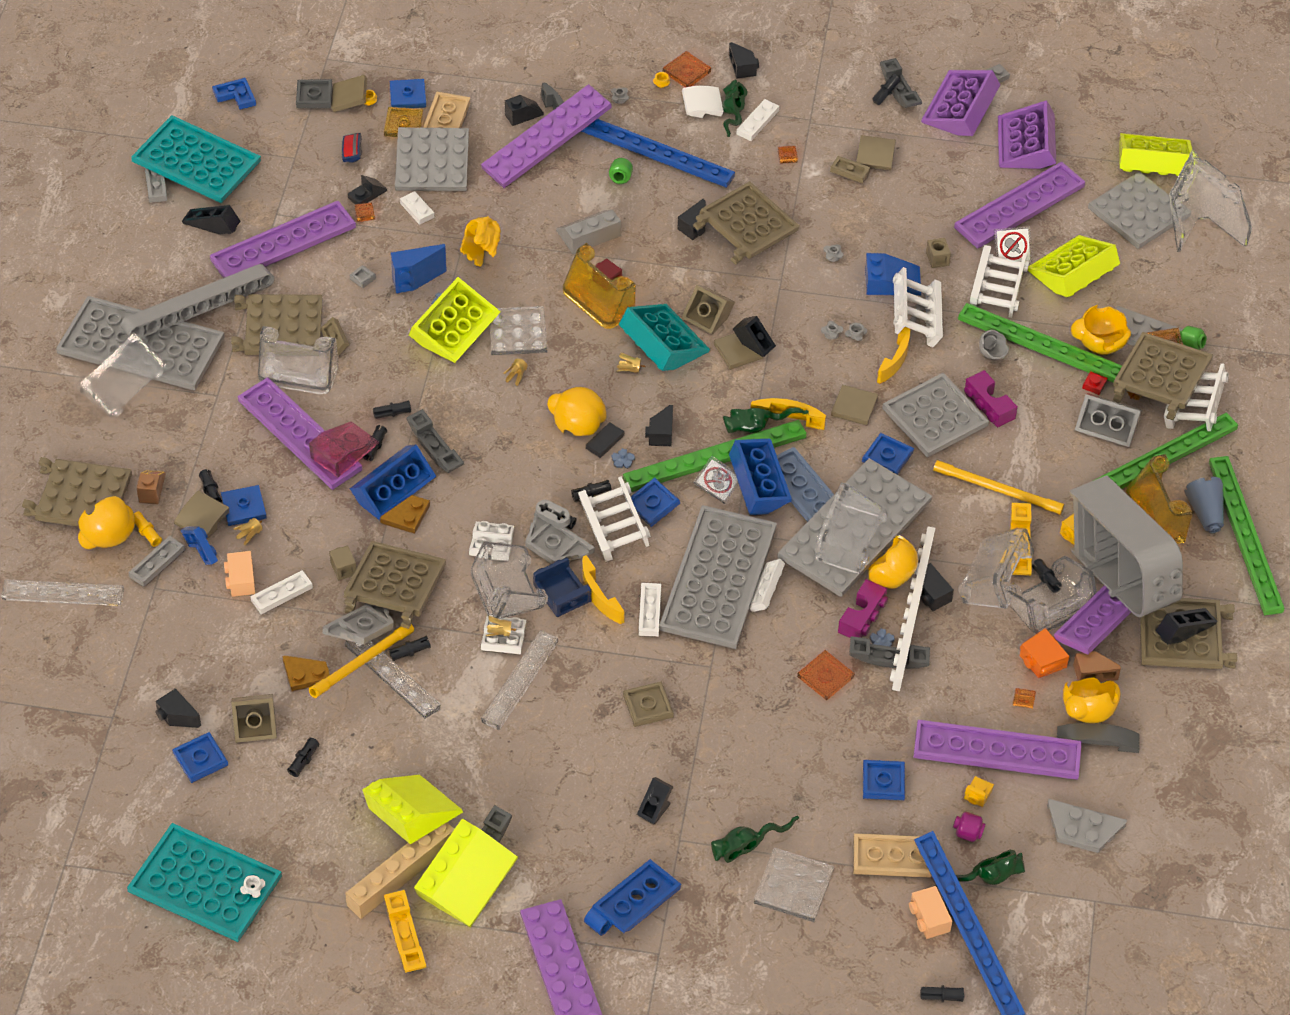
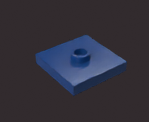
[390,79,426,109]
[862,433,914,475]
[631,478,681,527]
[221,485,267,526]
[172,732,228,783]
[863,760,905,800]

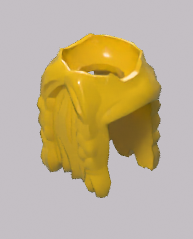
[460,216,501,267]

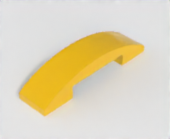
[877,327,910,384]
[751,398,826,430]
[1010,503,1032,576]
[582,555,624,624]
[384,890,426,973]

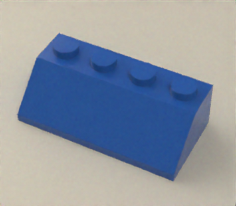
[729,439,792,515]
[350,444,436,520]

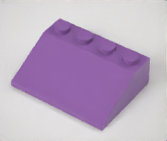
[921,70,1000,136]
[998,100,1056,169]

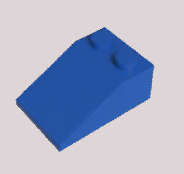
[390,244,447,293]
[865,253,921,296]

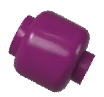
[953,811,985,842]

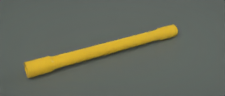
[933,460,1064,515]
[309,624,414,698]

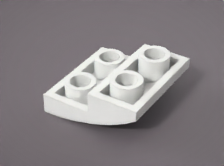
[682,86,724,118]
[469,521,514,560]
[481,615,526,654]

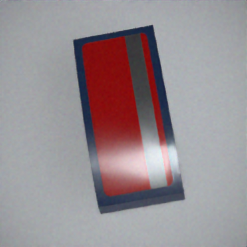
[342,133,362,163]

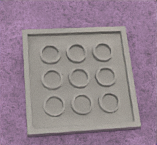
[395,127,469,191]
[1088,171,1190,249]
[882,373,989,458]

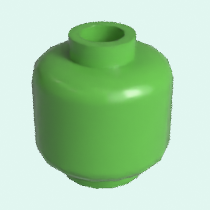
[609,158,633,184]
[1177,326,1207,350]

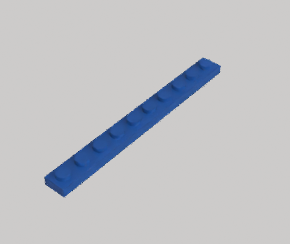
[581,119,735,188]
[914,831,1026,1015]

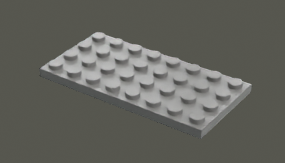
[56,296,225,391]
[778,458,932,597]
[659,505,777,649]

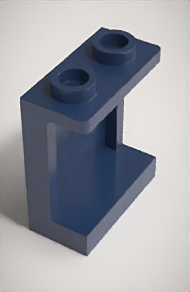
[533,557,591,617]

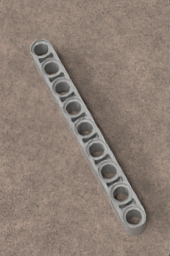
[121,264,274,340]

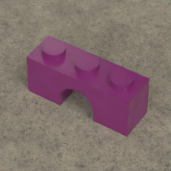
[964,370,1018,428]
[838,579,888,638]

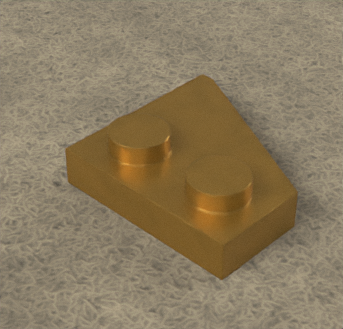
[380,495,430,534]
[282,656,330,692]

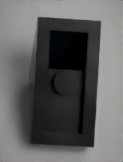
[348,175,387,208]
[636,777,673,824]

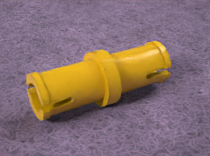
[134,511,162,547]

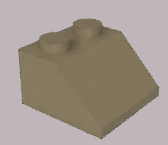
[681,285,735,334]
[231,694,277,743]

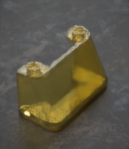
[563,243,636,329]
[1126,454,1192,544]

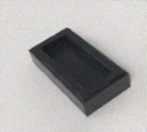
[586,422,625,458]

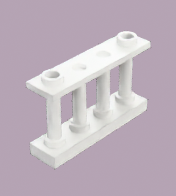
[970,245,1029,318]
[893,267,943,347]
[1164,364,1229,431]
[578,476,651,562]

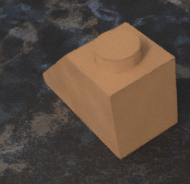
[137,470,166,504]
[1073,651,1121,682]

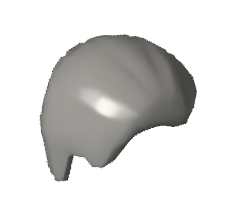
[979,330,1009,360]

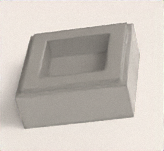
[350,265,376,288]

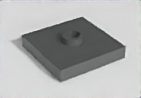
[296,79,333,108]

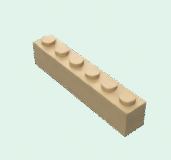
[345,822,454,919]

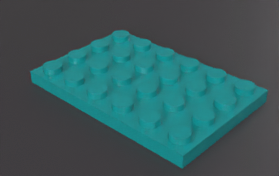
[131,115,261,204]
[127,823,282,942]

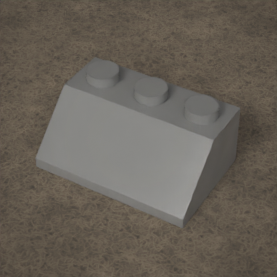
[556,210,621,254]
[1075,393,1143,447]

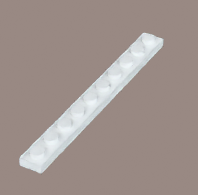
[890,526,935,691]

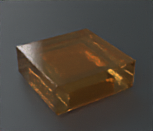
[778,146,798,164]
[354,202,375,222]
[1013,688,1036,709]

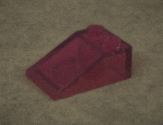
[309,422,379,477]

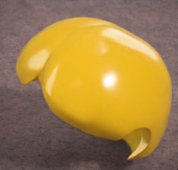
[1071,305,1131,355]
[547,387,607,436]
[78,496,135,549]
[868,536,918,589]
[1063,677,1121,723]

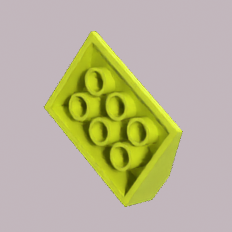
[1119,133,1194,177]
[1027,235,1120,297]
[409,277,501,363]
[362,774,463,844]
[414,819,518,928]

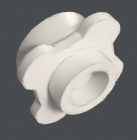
[240,875,265,898]

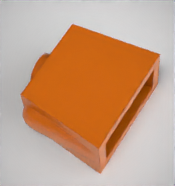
[1020,628,1069,678]

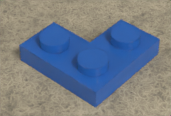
[212,78,256,110]
[180,526,218,565]

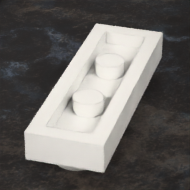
[737,99,779,141]
[750,559,785,612]
[250,570,313,614]
[639,583,661,637]

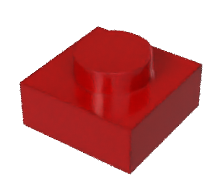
[1082,371,1108,395]

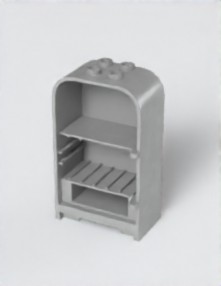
[1070,475,1183,617]

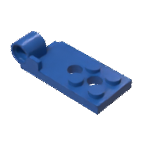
[584,859,681,936]

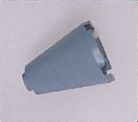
[1184,477,1224,533]

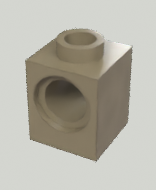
[926,238,951,268]
[329,545,356,581]

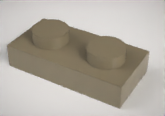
[830,156,870,184]
[321,317,349,357]

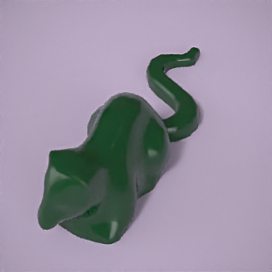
[722,80,748,137]
[723,408,809,433]
[711,815,799,863]
[934,849,1025,887]

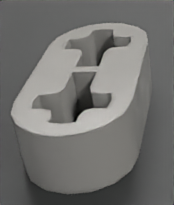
[536,500,570,528]

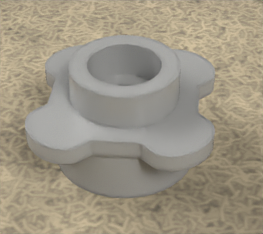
[611,88,629,104]
[823,244,843,262]
[821,321,843,340]
[845,323,867,341]

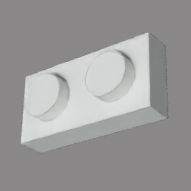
[400,191,435,225]

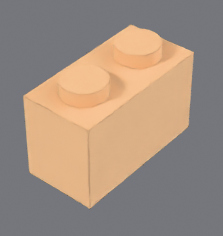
[224,551,255,597]
[909,886,952,939]

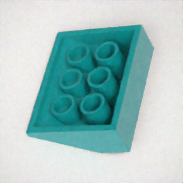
[619,304,710,371]

